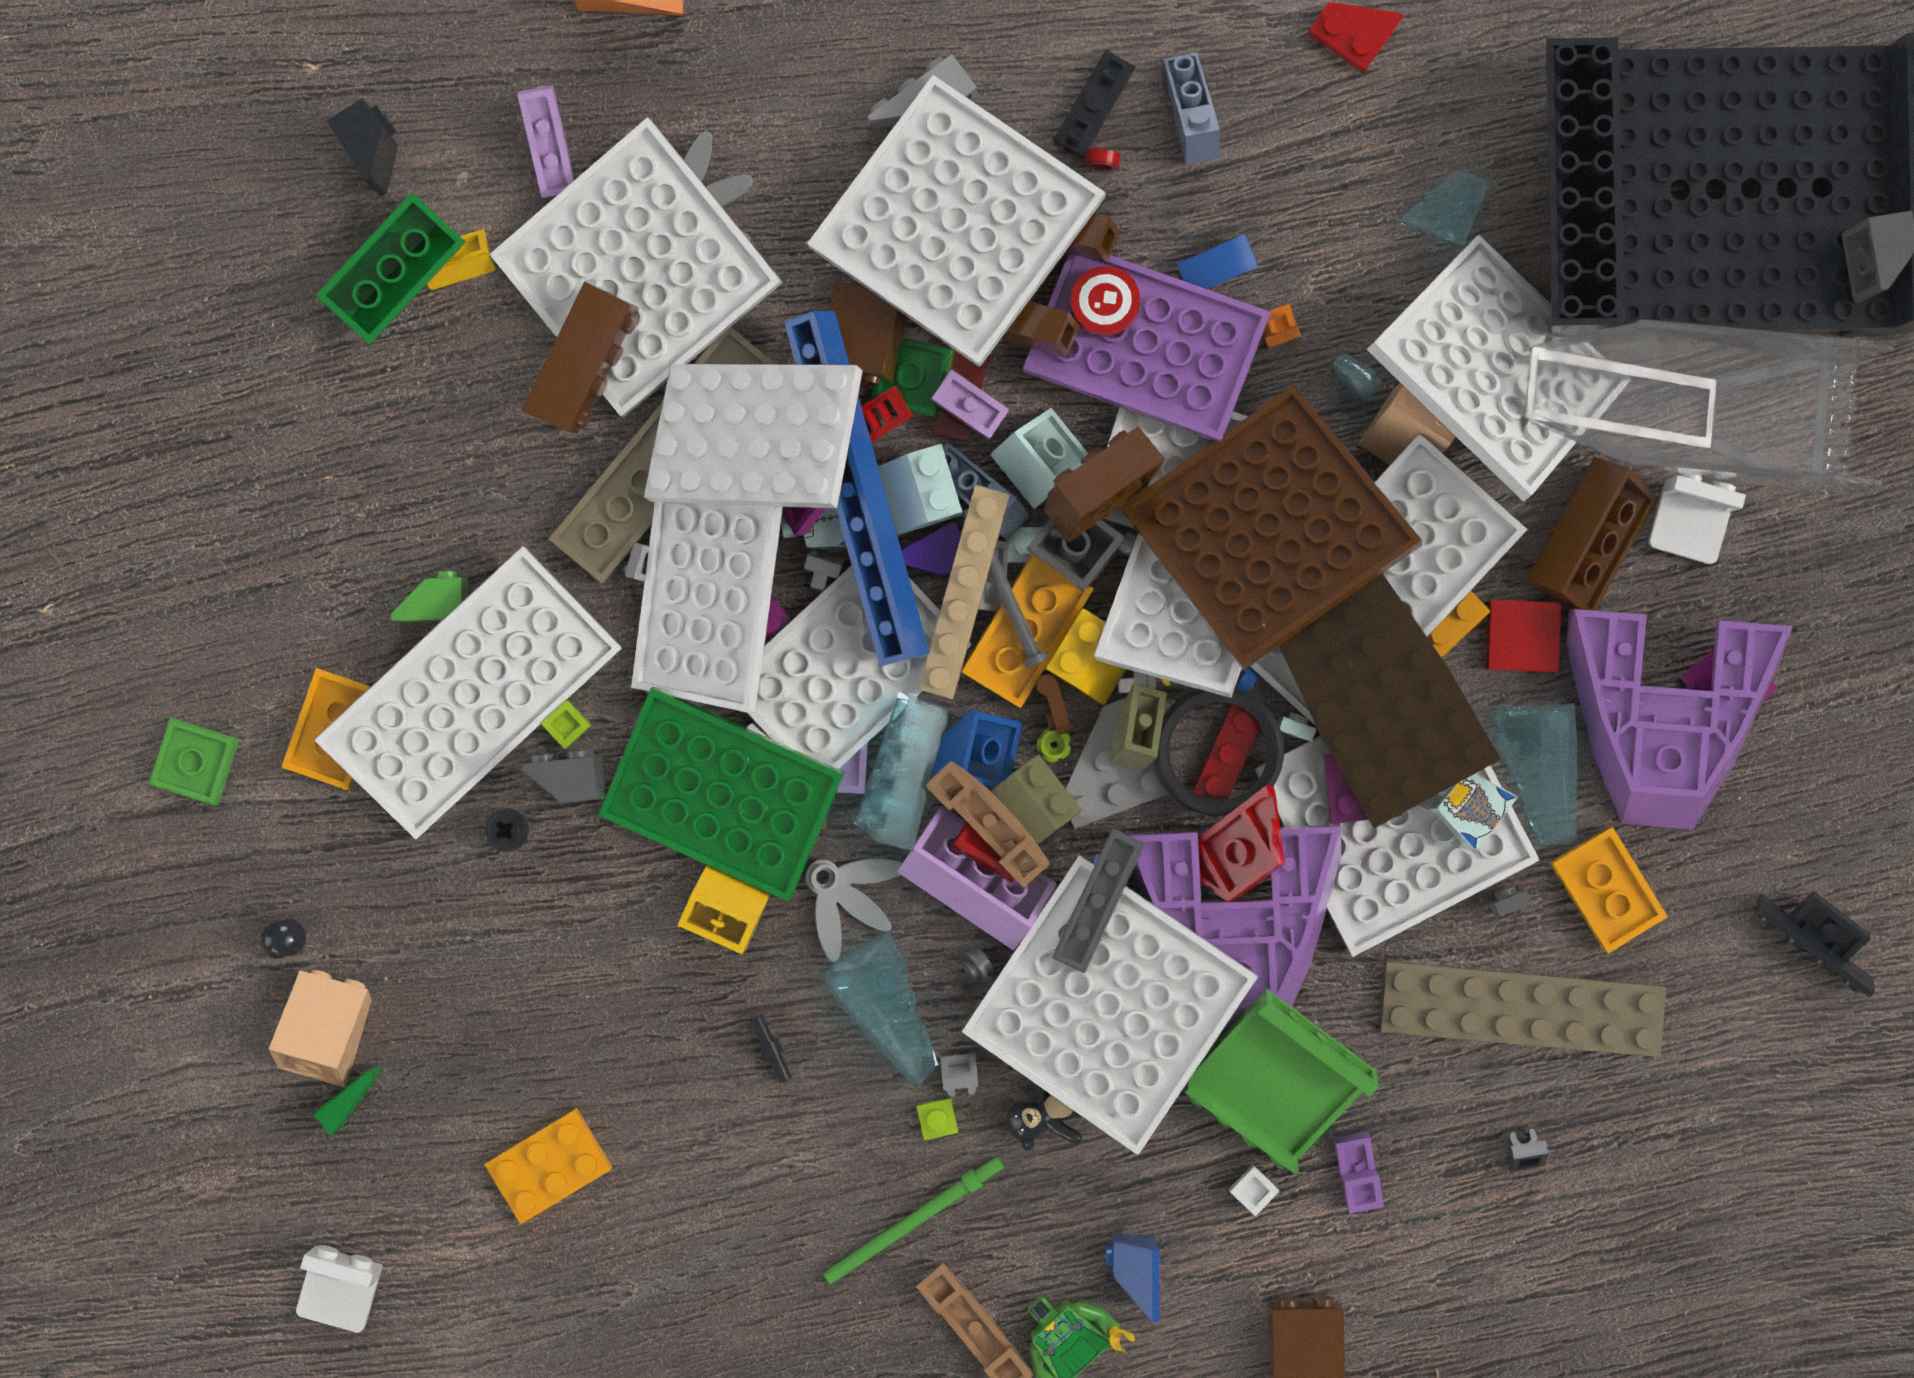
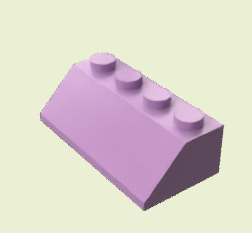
[897,805,1057,951]

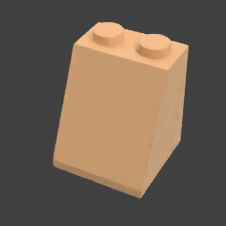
[1357,383,1456,466]
[269,970,371,1088]

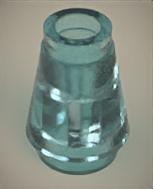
[1330,352,1383,402]

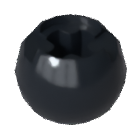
[485,808,529,852]
[261,918,307,959]

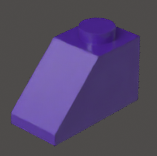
[901,521,961,578]

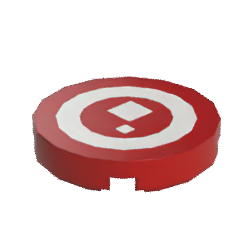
[1070,266,1140,337]

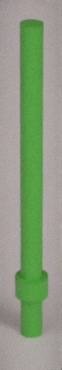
[823,1156,1005,1285]

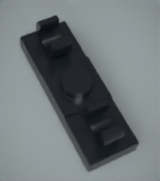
[1053,50,1136,159]

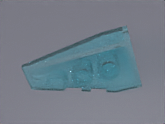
[1494,703,1577,846]
[822,931,938,1087]

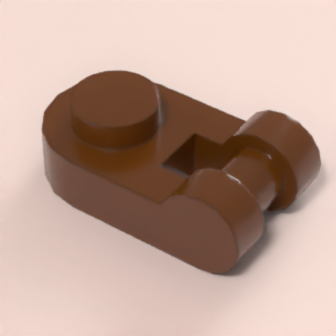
[1037,673,1073,736]

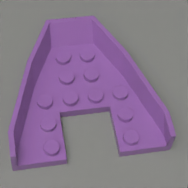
[1566,609,1793,830]
[1127,823,1341,1037]

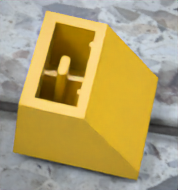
[677,865,771,954]

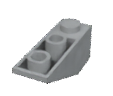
[867,54,977,129]

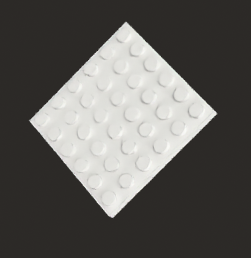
[807,75,1105,367]
[490,117,783,417]
[1367,235,1629,502]
[1254,735,1539,957]
[962,855,1258,1155]

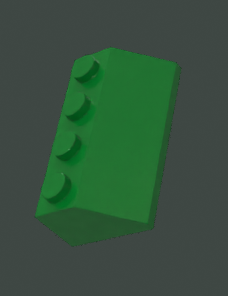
[315,192,466,345]

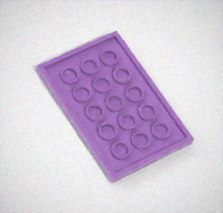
[1023,255,1271,442]

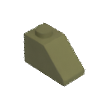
[1109,683,1167,771]

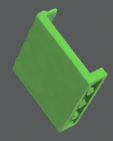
[1185,988,1379,1174]

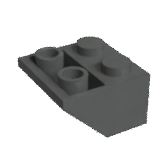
[522,750,607,803]

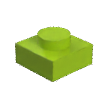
[541,700,592,749]
[916,1096,958,1141]

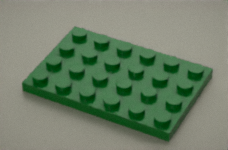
[598,687,846,902]

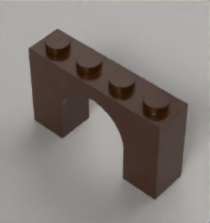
[1000,213,1120,358]

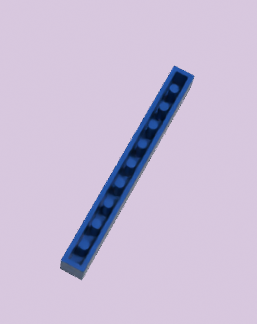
[784,311,930,667]

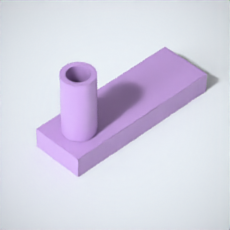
[517,85,575,198]

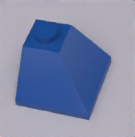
[931,710,1023,788]
[1105,1235,1159,1322]

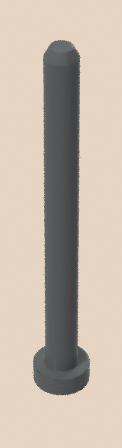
[963,508,1049,669]

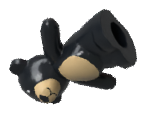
[1004,1085,1082,1151]

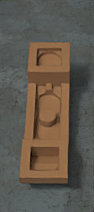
[925,761,1050,887]
[916,1263,1034,1378]

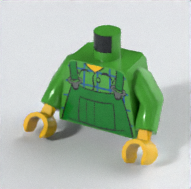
[1027,1296,1135,1378]

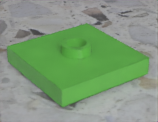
[148,718,240,806]

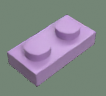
[931,369,1009,440]

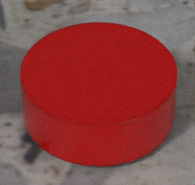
[1085,148,1121,171]

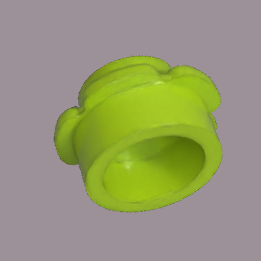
[1037,728,1071,762]

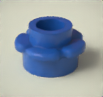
[1235,666,1259,692]

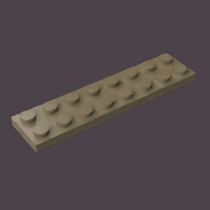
[549,327,776,584]
[1379,961,1666,1057]

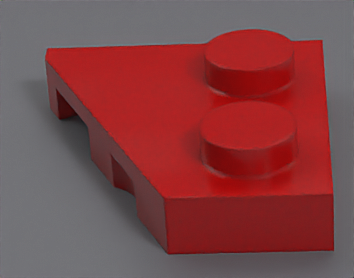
[1307,2,1404,74]

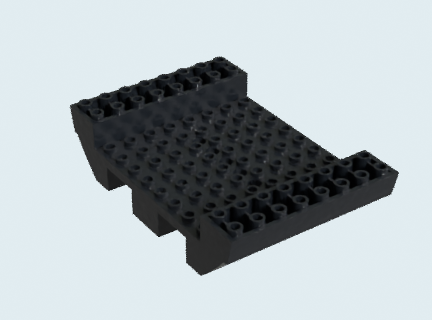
[1546,33,1914,341]

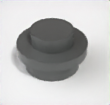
[962,948,993,982]

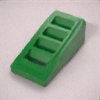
[314,1066,382,1136]

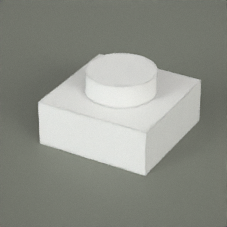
[1228,1164,1279,1216]

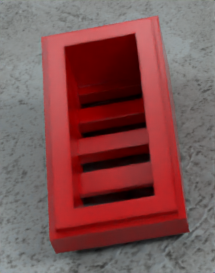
[861,386,914,444]

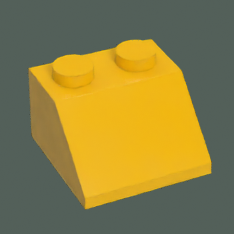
[1044,608,1126,706]

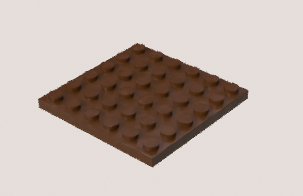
[1120,385,1422,671]

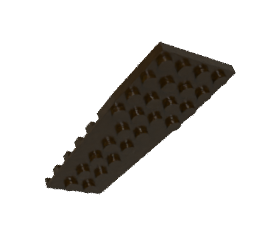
[1279,573,1501,829]

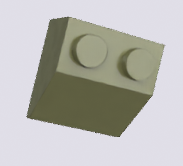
[990,755,1082,845]

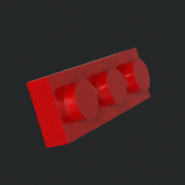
[1192,704,1261,800]

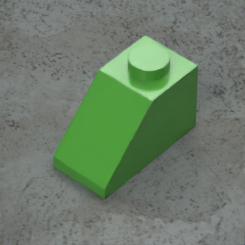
[391,571,468,622]

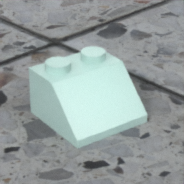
[990,408,1088,509]
[878,444,962,535]

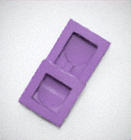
[1333,1132,1384,1214]

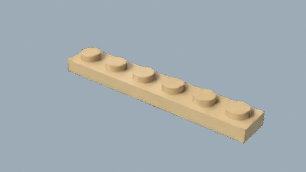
[919,484,1010,699]

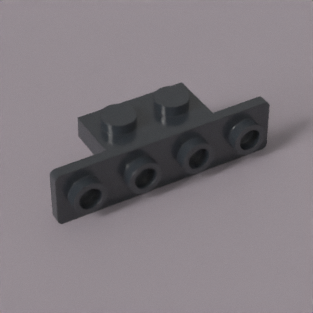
[1757,891,1875,997]

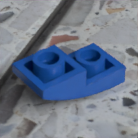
[1177,233,1259,289]

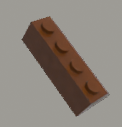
[521,281,639,433]
[1527,457,1658,611]

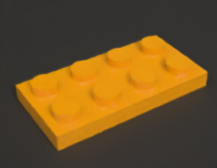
[961,554,1094,708]

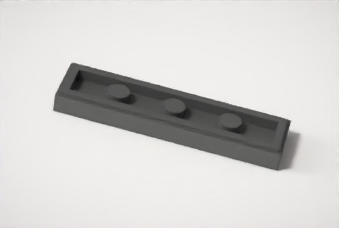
[1052,828,1145,973]

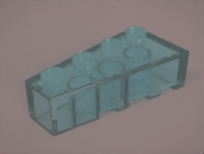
[854,691,948,852]

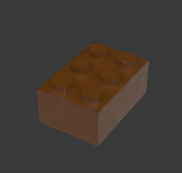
[1044,426,1165,542]

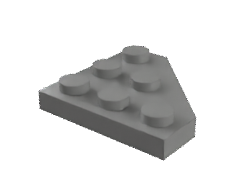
[1065,697,1169,829]

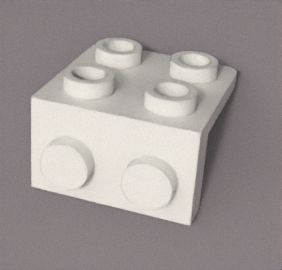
[1648,472,1746,564]
[296,1245,383,1333]

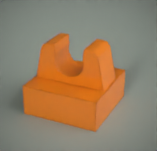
[1262,304,1301,350]

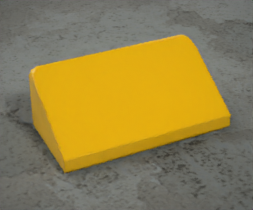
[427,229,495,290]

